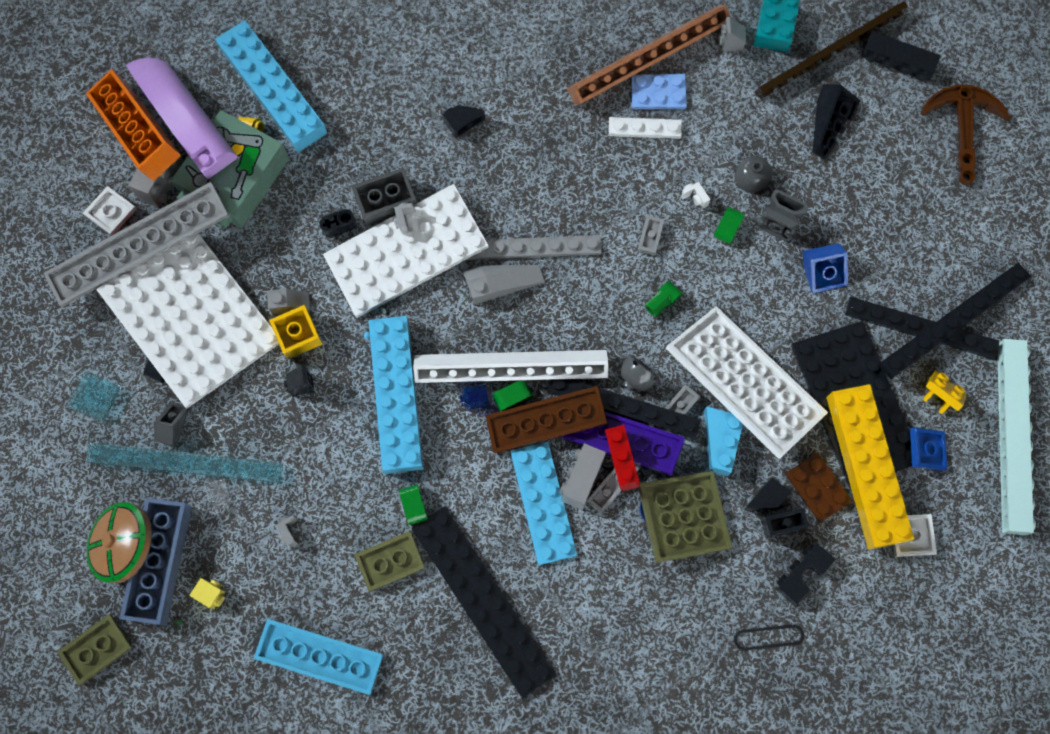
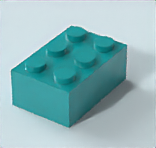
[753,0,800,53]

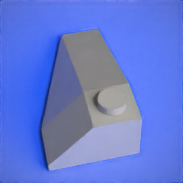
[462,265,545,305]

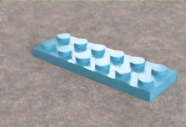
[510,441,577,566]
[253,619,384,695]

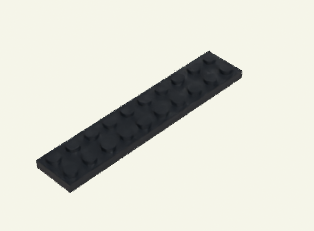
[411,506,556,699]

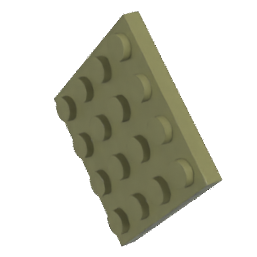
[638,471,732,563]

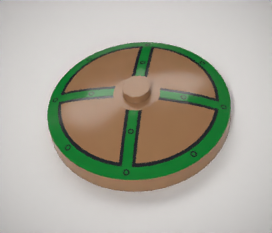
[86,502,152,584]

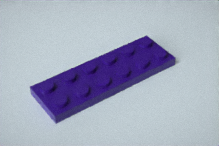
[561,412,685,476]

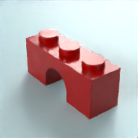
[605,425,641,492]

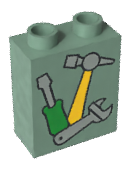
[171,110,290,229]

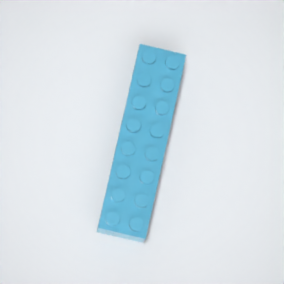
[215,20,327,153]
[368,316,424,474]

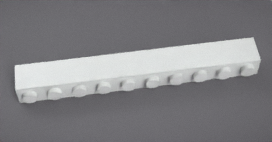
[413,350,608,383]

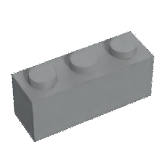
[559,444,606,510]

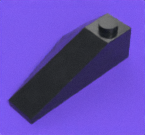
[812,84,860,160]

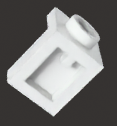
[681,182,710,209]

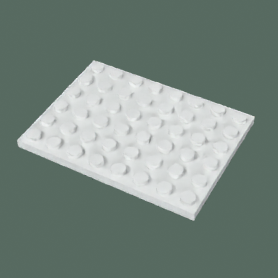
[96,233,279,409]

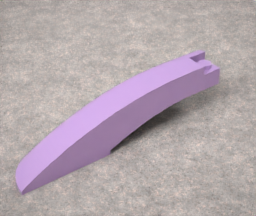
[126,58,239,179]

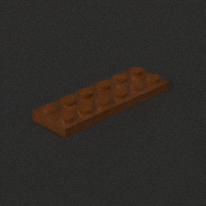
[485,386,608,454]

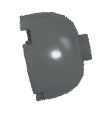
[735,156,773,193]
[621,354,659,391]

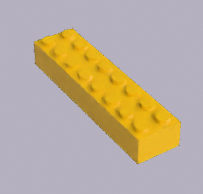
[826,384,914,550]

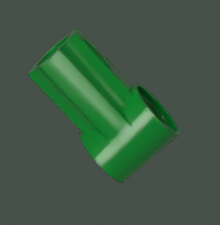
[644,280,683,318]

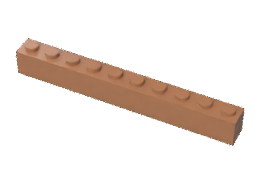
[567,4,731,104]

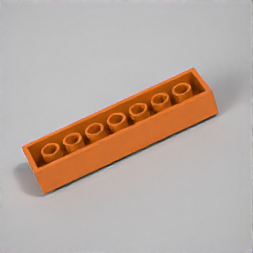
[85,69,181,181]

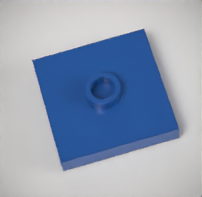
[910,427,948,471]

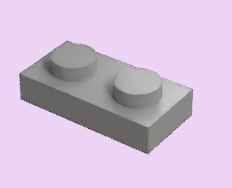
[637,215,665,256]

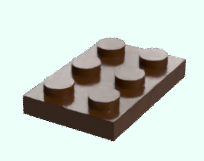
[785,452,852,523]

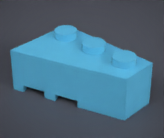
[703,406,743,476]

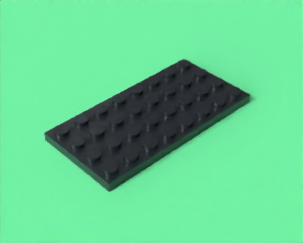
[791,321,912,488]

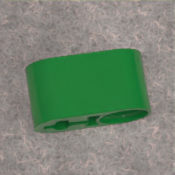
[713,206,745,245]
[492,380,534,411]
[399,484,428,526]

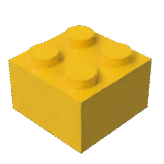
[269,305,323,360]

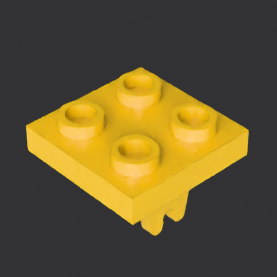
[923,370,967,414]

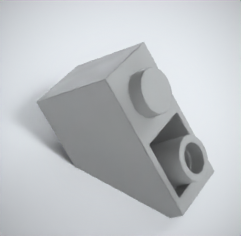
[718,17,746,51]

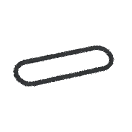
[734,625,804,651]

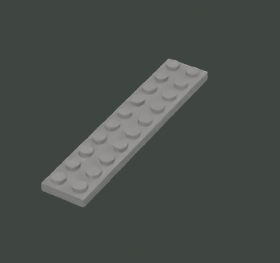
[44,182,230,307]

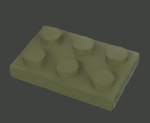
[354,531,425,592]
[57,614,133,686]

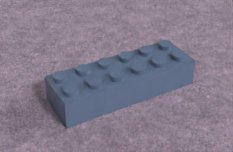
[120,498,192,626]

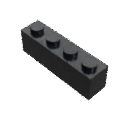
[861,31,941,81]

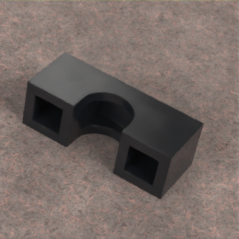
[775,543,836,606]

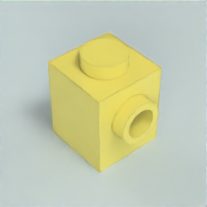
[189,578,225,609]

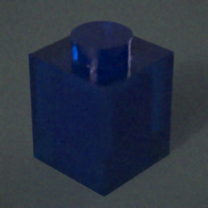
[460,385,489,411]

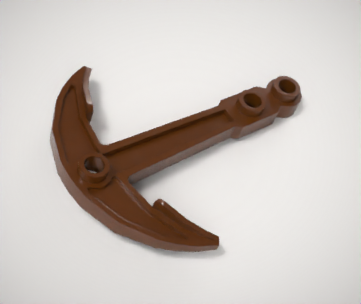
[920,84,1011,185]

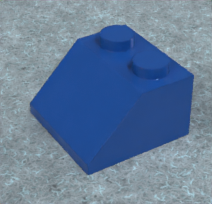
[803,243,848,294]

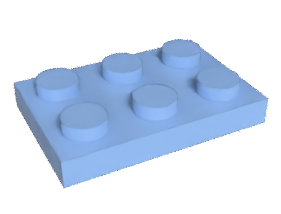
[631,74,686,110]

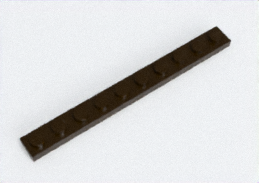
[754,1,908,97]

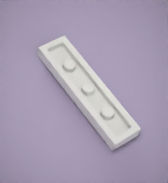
[609,117,682,139]

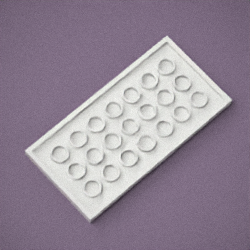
[323,184,489,318]
[666,306,828,459]

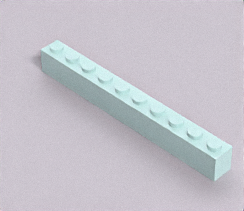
[997,339,1036,535]

